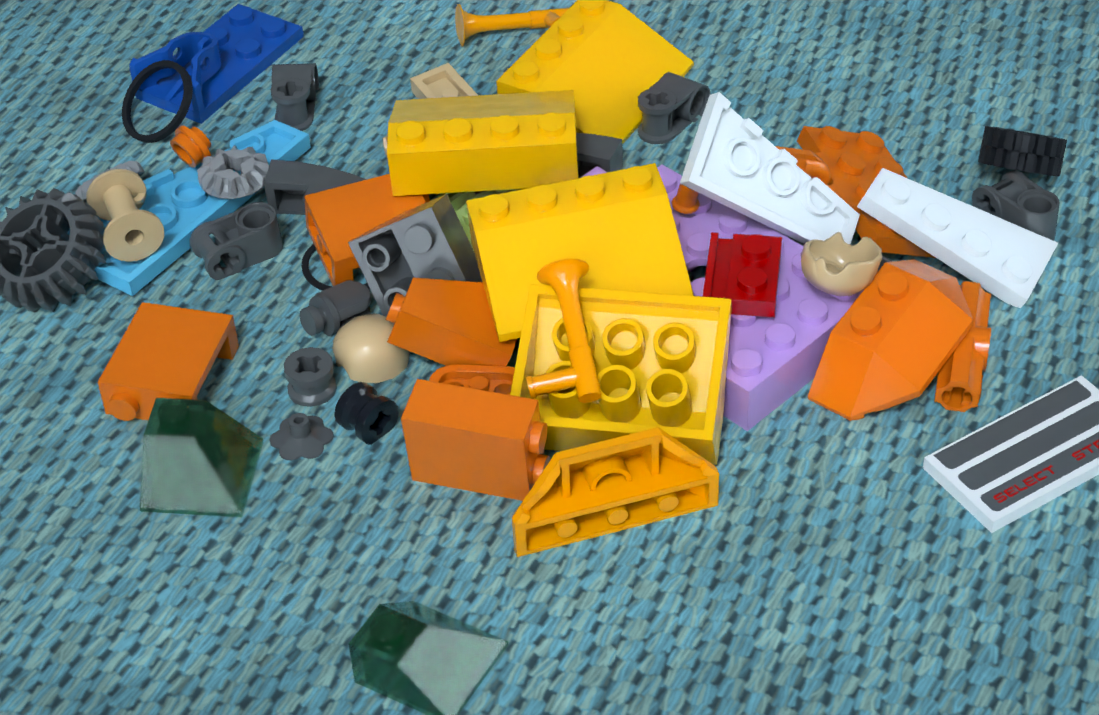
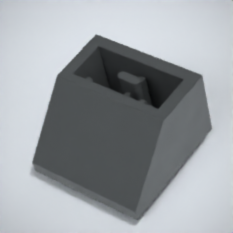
[348,194,482,317]

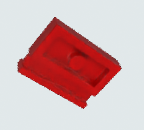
[702,232,782,318]

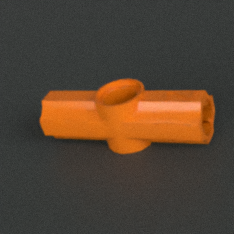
[934,281,991,412]

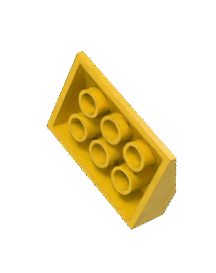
[496,0,694,144]
[387,90,578,196]
[466,163,694,342]
[510,284,732,465]

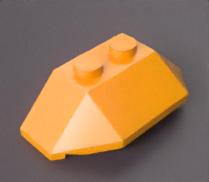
[512,427,719,557]

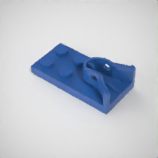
[129,4,304,124]

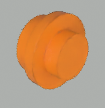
[170,125,211,168]

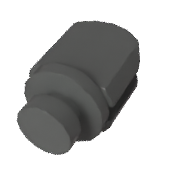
[299,280,371,336]

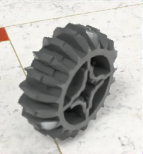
[0,188,106,312]

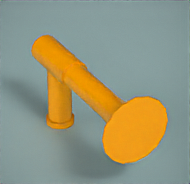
[455,4,569,47]
[526,258,601,403]

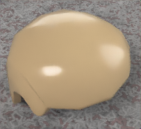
[801,232,882,297]
[332,313,410,383]

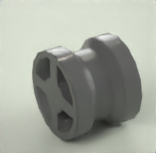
[284,347,337,407]

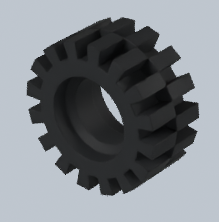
[978,126,1067,176]

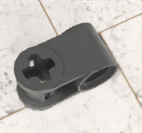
[270,63,319,131]
[638,72,711,144]
[972,170,1060,241]
[189,202,283,280]

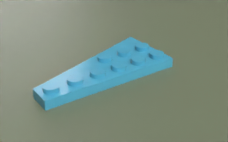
[68,120,311,296]

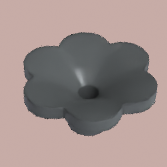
[269,413,334,461]

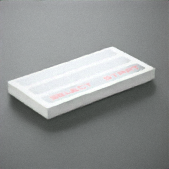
[923,375,1099,533]

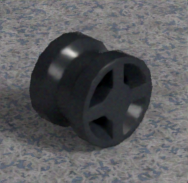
[334,382,399,445]

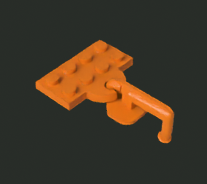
[672,126,935,258]

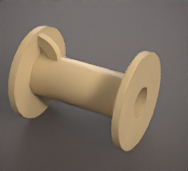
[86,169,164,262]

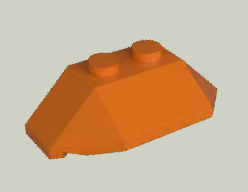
[807,259,973,421]

